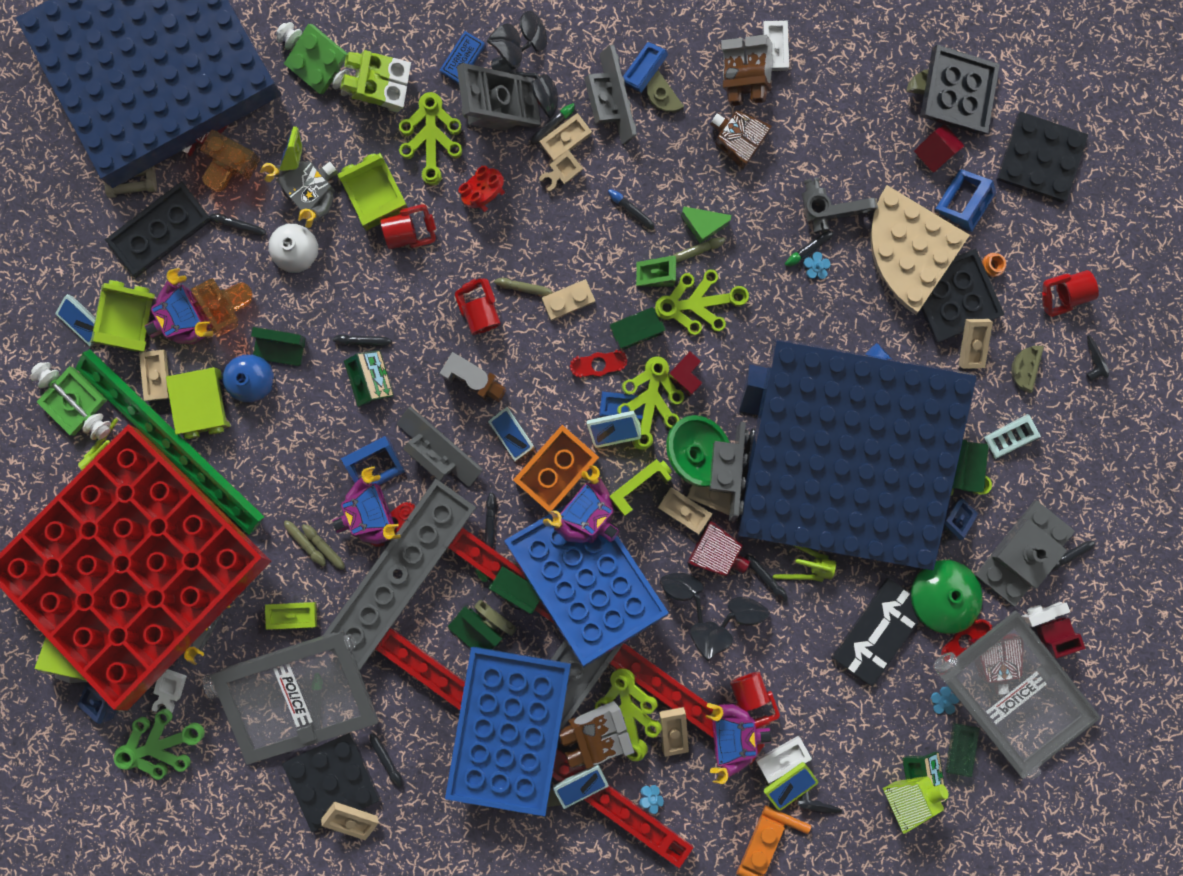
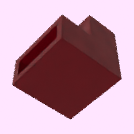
[914,124,964,173]
[668,351,702,397]
[1036,617,1086,658]

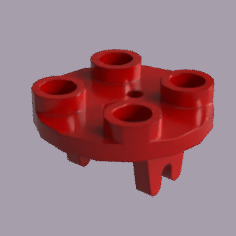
[458,166,505,213]

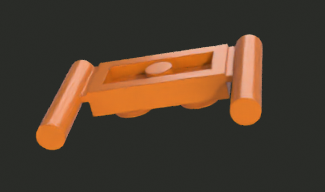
[736,805,811,876]

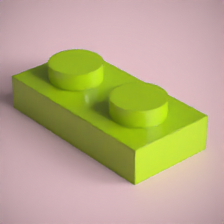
[265,602,317,630]

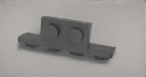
[584,45,637,144]
[397,407,483,487]
[709,422,749,521]

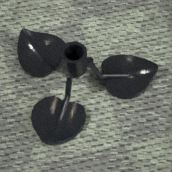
[487,11,558,119]
[660,573,770,661]

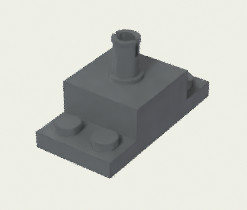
[457,63,541,131]
[975,500,1075,607]

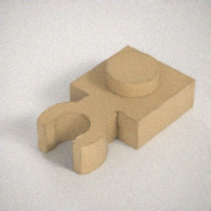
[539,150,584,191]

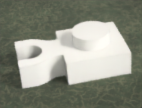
[1021,602,1070,627]
[152,669,187,713]

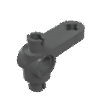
[802,178,878,234]

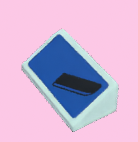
[55,294,95,347]
[488,407,535,461]
[587,411,641,448]
[553,764,609,809]

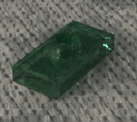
[945,722,980,777]

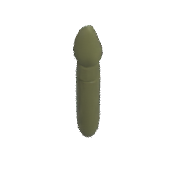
[673,237,726,262]
[494,278,553,296]
[284,520,326,566]
[302,524,345,569]

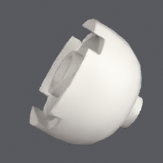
[268,224,318,273]

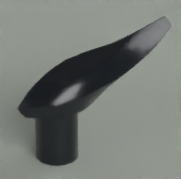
[1086,335,1109,382]
[797,791,842,813]

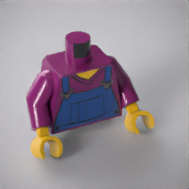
[145,268,213,345]
[543,465,619,543]
[332,467,401,544]
[706,703,771,784]

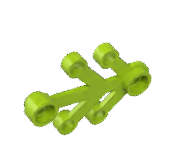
[399,92,462,186]
[655,269,749,336]
[617,357,684,450]
[595,669,662,761]

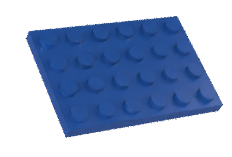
[504,502,669,668]
[445,647,571,816]

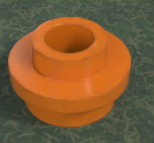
[982,253,1006,277]

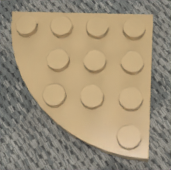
[870,185,970,315]

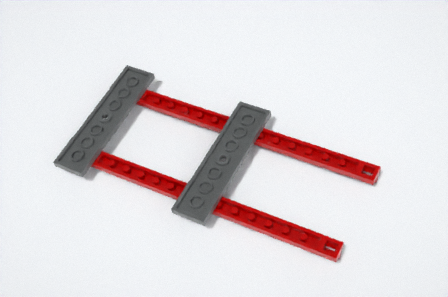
[323,479,765,868]

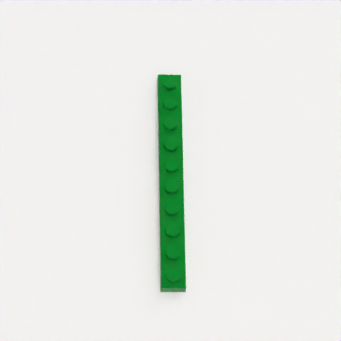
[75,350,264,535]

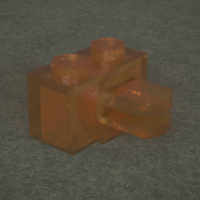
[200,129,261,192]
[191,278,252,338]

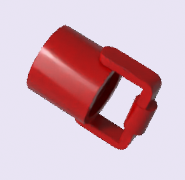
[381,204,436,250]
[1042,270,1099,317]
[455,278,501,335]
[730,672,780,729]

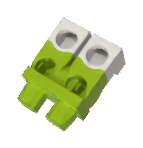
[340,50,411,113]

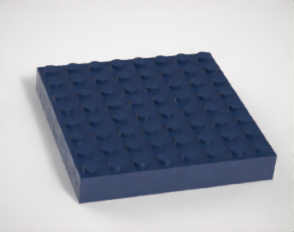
[16,0,282,188]
[736,338,977,570]

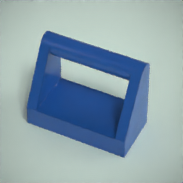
[935,169,996,232]
[341,436,405,485]

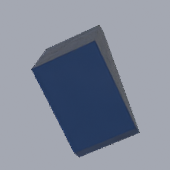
[739,364,768,415]
[943,497,978,541]
[78,682,117,724]

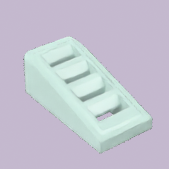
[984,414,1041,459]

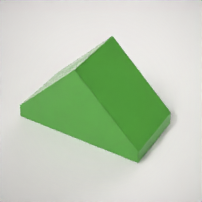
[681,207,731,244]
[636,256,676,287]

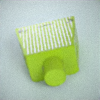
[883,776,949,834]

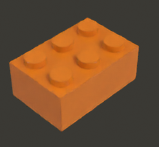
[513,425,599,511]

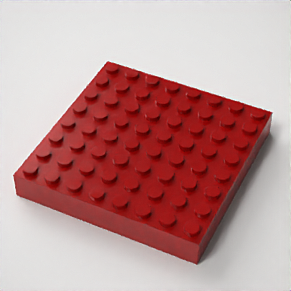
[0,424,272,711]

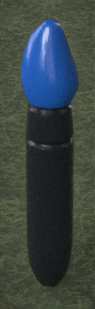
[608,189,655,229]

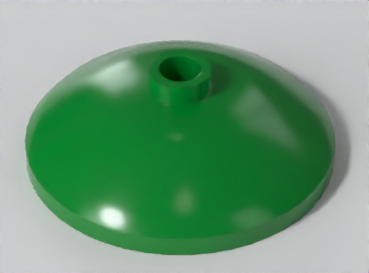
[666,415,730,487]
[911,560,983,634]

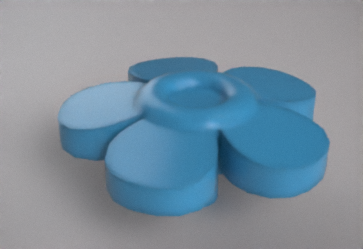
[803,252,831,279]
[931,687,959,714]
[640,785,664,814]

